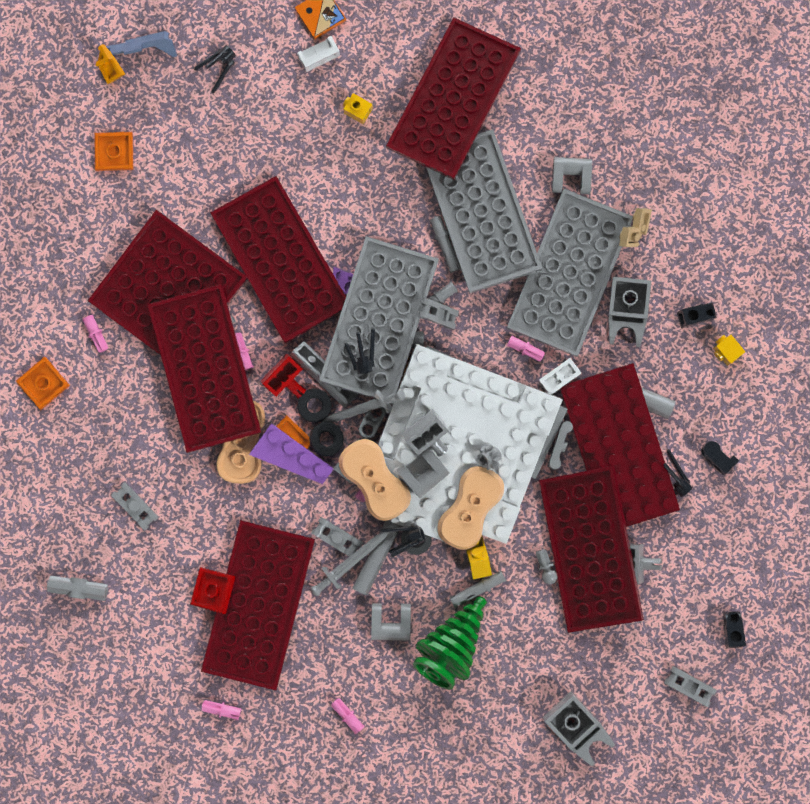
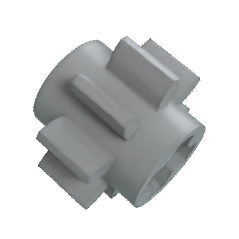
[477,445,502,470]

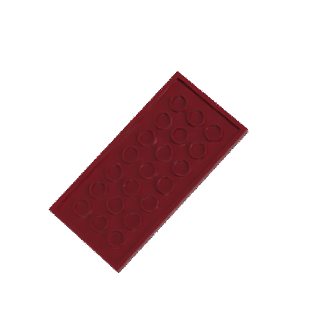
[386,17,521,180]
[210,176,346,343]
[147,284,262,453]
[560,363,680,527]
[539,466,644,633]
[201,520,315,691]

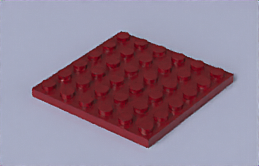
[88,210,248,355]

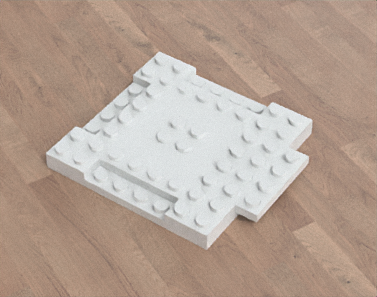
[378,344,563,544]

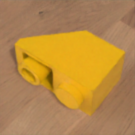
[466,536,492,579]

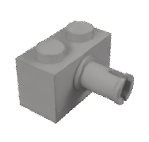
[402,409,449,457]
[629,544,662,584]

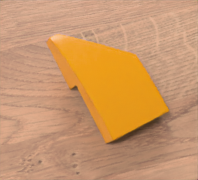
[95,44,125,84]

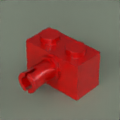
[261,354,306,399]

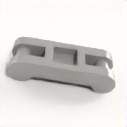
[418,298,459,330]
[548,421,573,470]
[111,482,159,531]
[311,517,363,557]
[664,666,717,707]

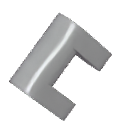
[552,157,592,195]
[396,447,450,498]
[371,603,411,641]

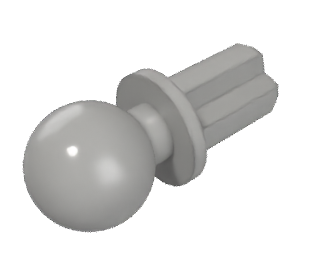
[536,549,557,585]

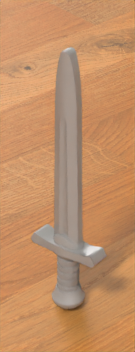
[322,389,405,423]
[311,532,389,596]

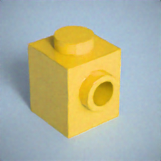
[342,93,373,124]
[713,334,745,366]

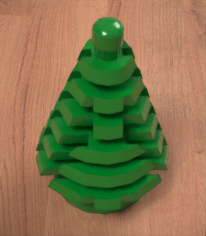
[413,596,487,690]

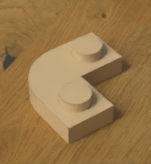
[619,208,652,247]

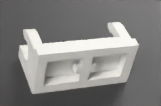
[297,36,340,72]
[539,358,581,395]

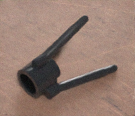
[194,45,236,93]
[344,328,375,374]
[663,449,693,497]
[380,525,426,557]

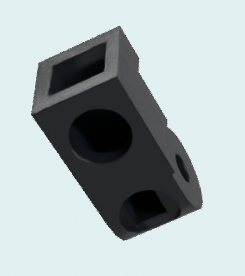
[677,303,717,329]
[701,441,739,475]
[723,611,746,649]

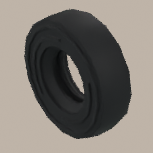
[297,388,332,423]
[309,422,344,457]

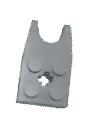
[608,277,652,348]
[543,691,615,766]

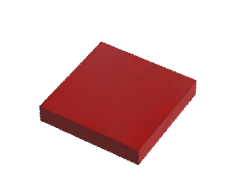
[190,567,236,614]

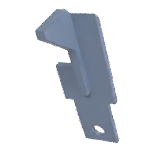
[106,31,177,57]

